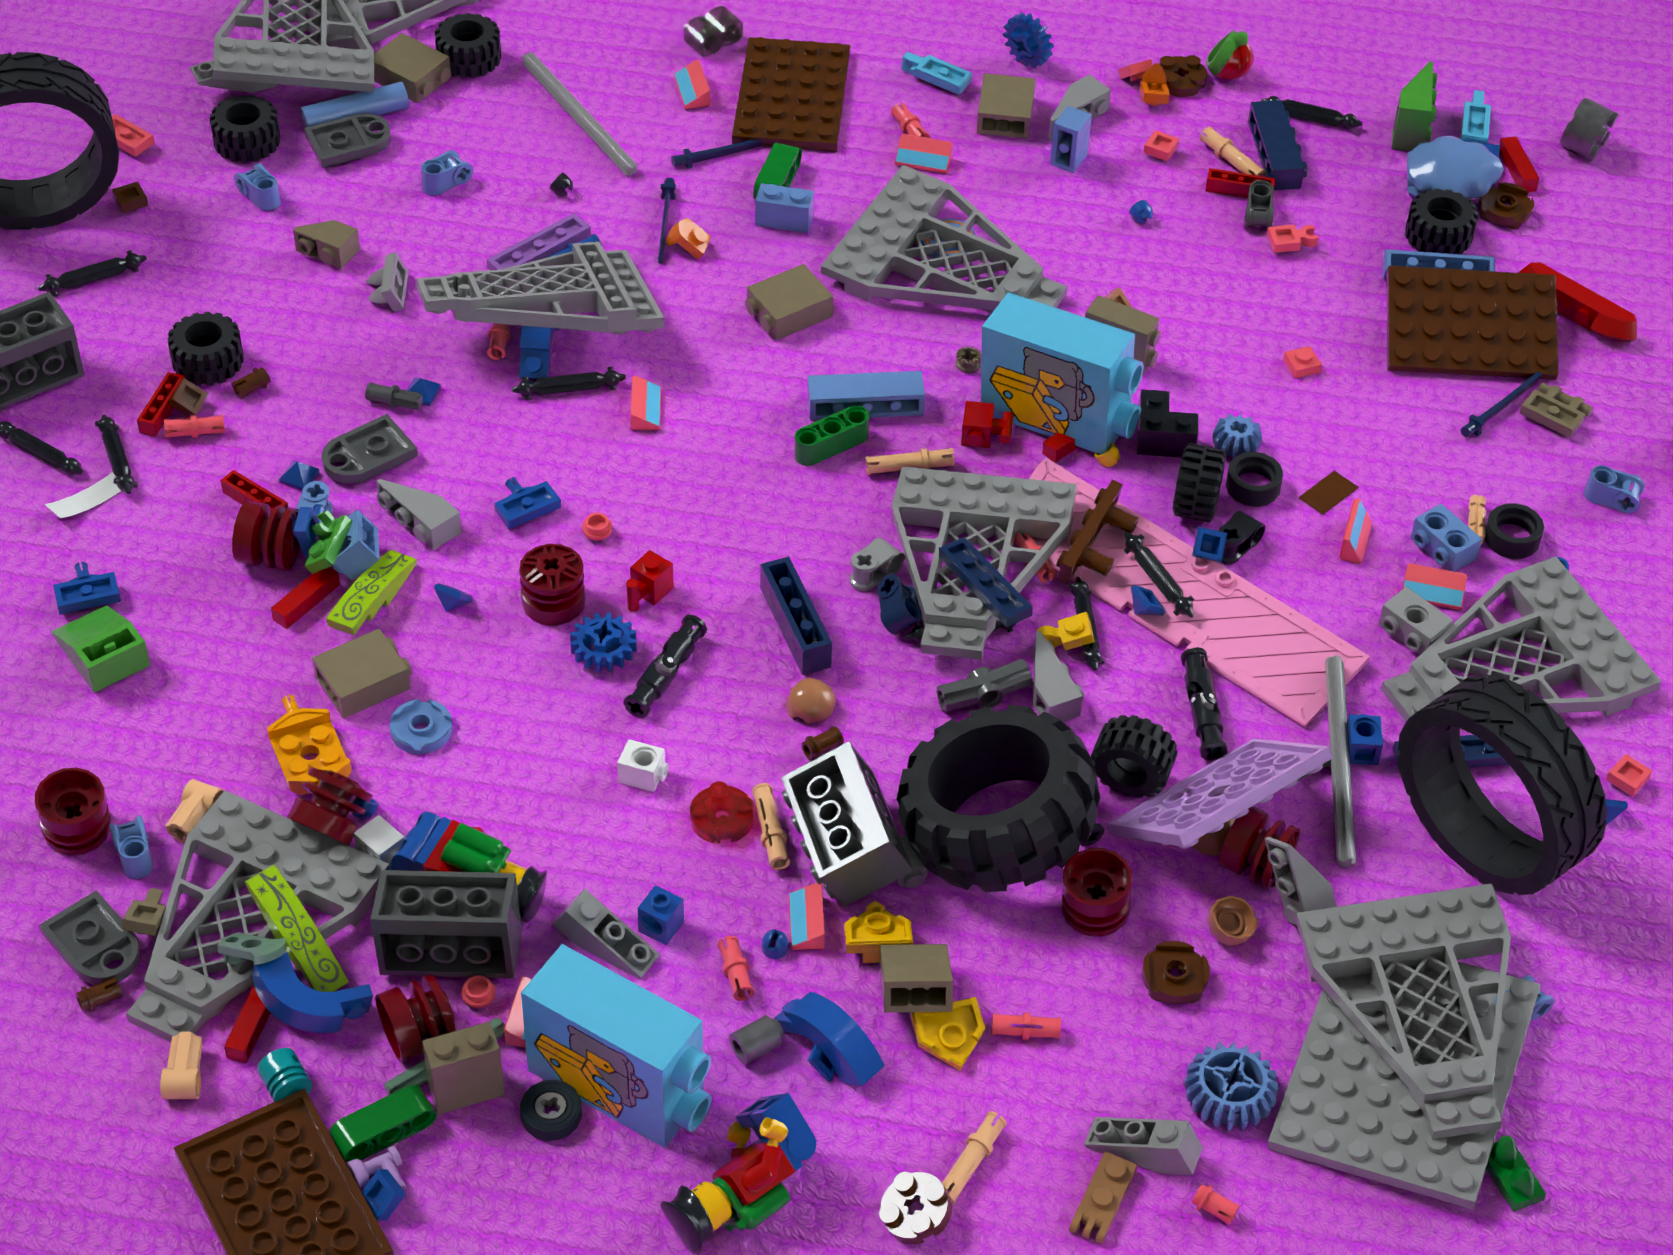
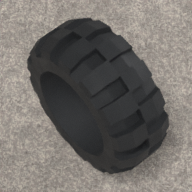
[896,705,1100,892]

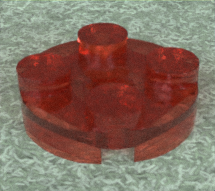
[690,781,754,843]

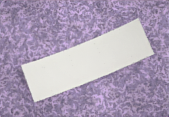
[44,472,121,519]

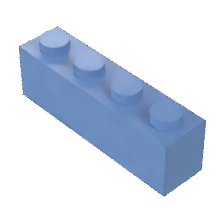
[807,371,925,420]

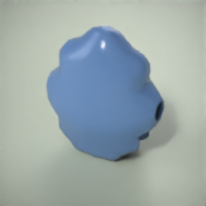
[1406,136,1504,199]

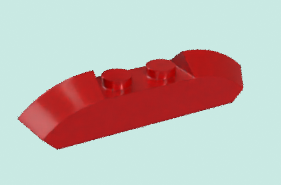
[1518,262,1637,342]

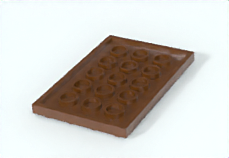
[732,37,851,152]
[1387,266,1559,380]
[174,1088,394,1255]

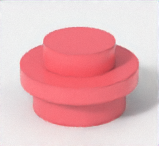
[582,513,612,540]
[461,975,495,1008]

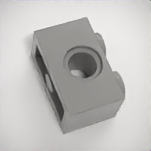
[1378,587,1454,655]

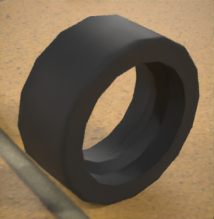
[1226,452,1283,507]
[1485,503,1545,559]

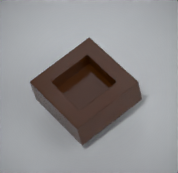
[112,181,148,214]
[168,378,208,418]

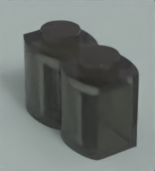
[683,6,743,57]

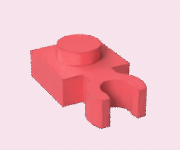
[1267,224,1319,253]

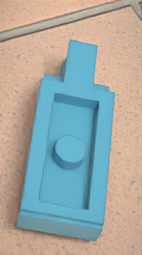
[901,51,973,95]
[1460,90,1491,143]

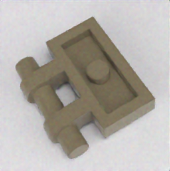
[1520,382,1594,438]

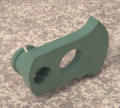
[217,932,286,965]

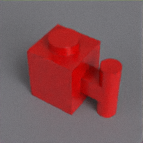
[961,401,1014,448]
[626,550,674,612]

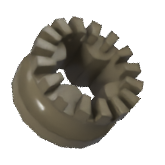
[956,346,981,373]

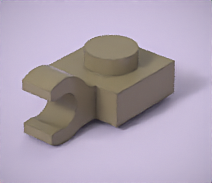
[123,888,166,936]

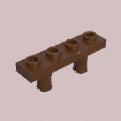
[1056,479,1139,585]

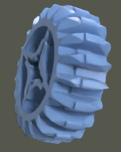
[1184,1041,1279,1131]

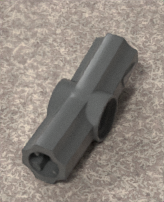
[936,658,1034,712]

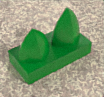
[1486,1136,1546,1212]

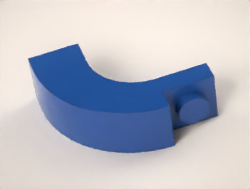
[519,326,560,380]
[251,952,373,1033]
[775,992,885,1086]

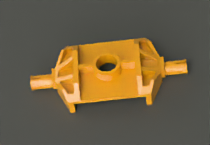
[267,694,352,795]

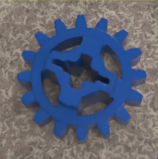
[1003,12,1054,68]
[570,612,637,672]

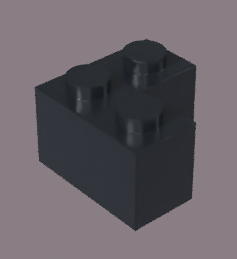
[1137,389,1198,458]

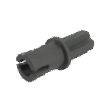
[365,382,423,410]

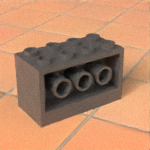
[0,291,85,409]
[781,741,914,907]
[370,870,522,978]

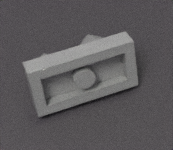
[366,252,409,312]

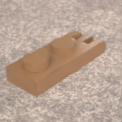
[1069,1151,1138,1245]

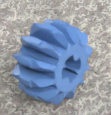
[1212,413,1262,459]

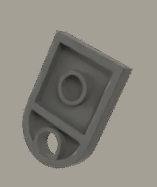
[304,113,391,168]
[322,414,418,484]
[39,890,140,985]

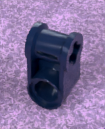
[877,574,921,635]

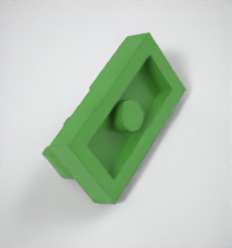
[305,511,352,574]

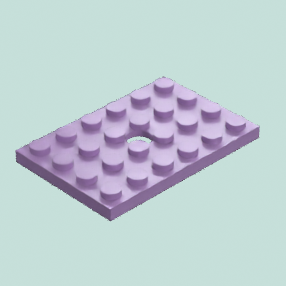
[1108,738,1333,848]

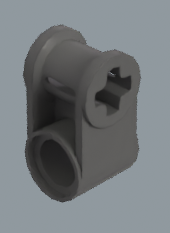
[1244,180,1274,230]

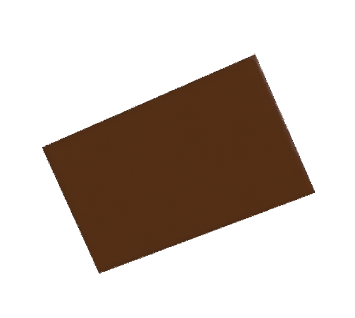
[1299,470,1359,514]

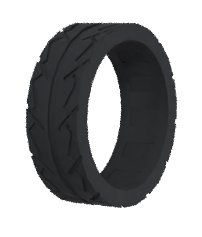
[0,52,119,230]
[1398,675,1607,895]

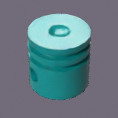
[257,1048,313,1102]

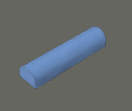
[301,82,409,128]
[1382,249,1495,278]

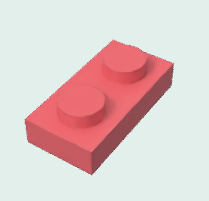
[112,114,155,157]

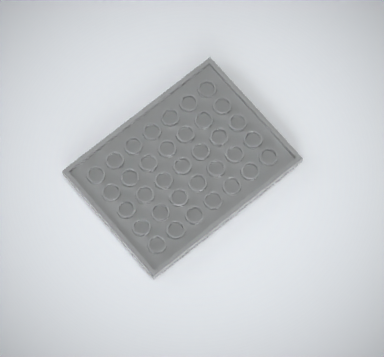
[1267,962,1541,1210]

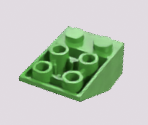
[1391,61,1438,151]
[51,605,150,693]

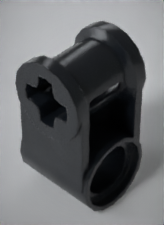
[1218,511,1266,564]

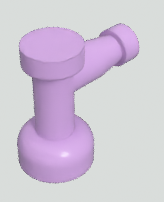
[346,1146,407,1190]

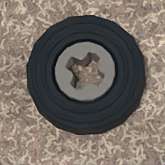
[520,1080,582,1141]

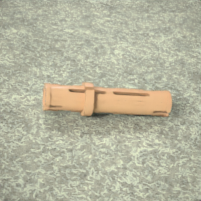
[1200,126,1267,177]
[865,448,955,475]
[752,783,790,870]
[942,1111,1007,1206]

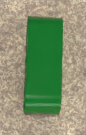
[753,143,802,200]
[794,406,870,466]
[330,1085,437,1162]

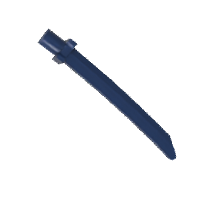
[671,140,762,169]
[658,178,676,264]
[1460,371,1542,437]

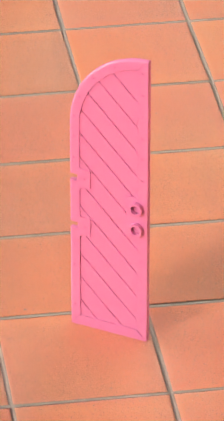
[1029,458,1370,728]

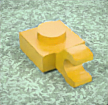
[1037,612,1095,651]

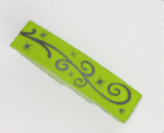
[326,549,417,636]
[244,865,349,992]

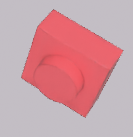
[1118,59,1152,81]
[1143,130,1179,161]
[1283,346,1322,378]
[1606,754,1653,797]

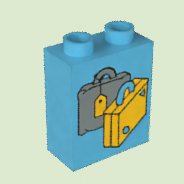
[981,292,1144,454]
[521,944,712,1148]

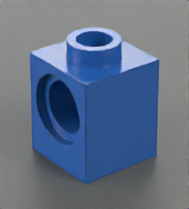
[1347,714,1383,765]
[637,885,684,945]

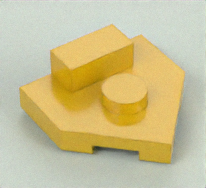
[844,901,913,963]
[910,997,985,1071]

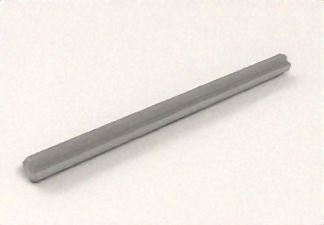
[522,52,638,176]
[1325,655,1356,868]

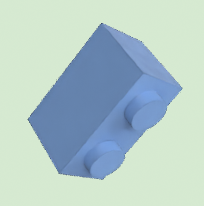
[1050,106,1092,173]
[755,183,814,233]

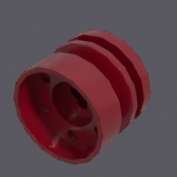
[232,501,300,571]
[519,544,586,626]
[35,767,111,855]
[287,767,373,846]
[1219,806,1300,890]
[1062,848,1132,936]
[375,974,456,1063]

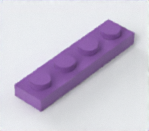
[487,213,591,270]

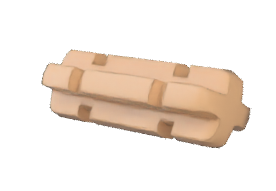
[1468,495,1486,544]

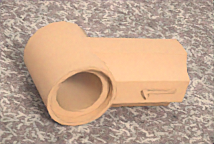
[165,779,224,843]
[160,1032,203,1099]

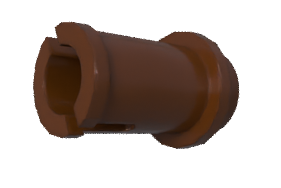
[231,367,271,399]
[802,727,844,760]
[76,977,123,1012]

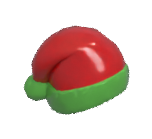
[1206,30,1254,80]

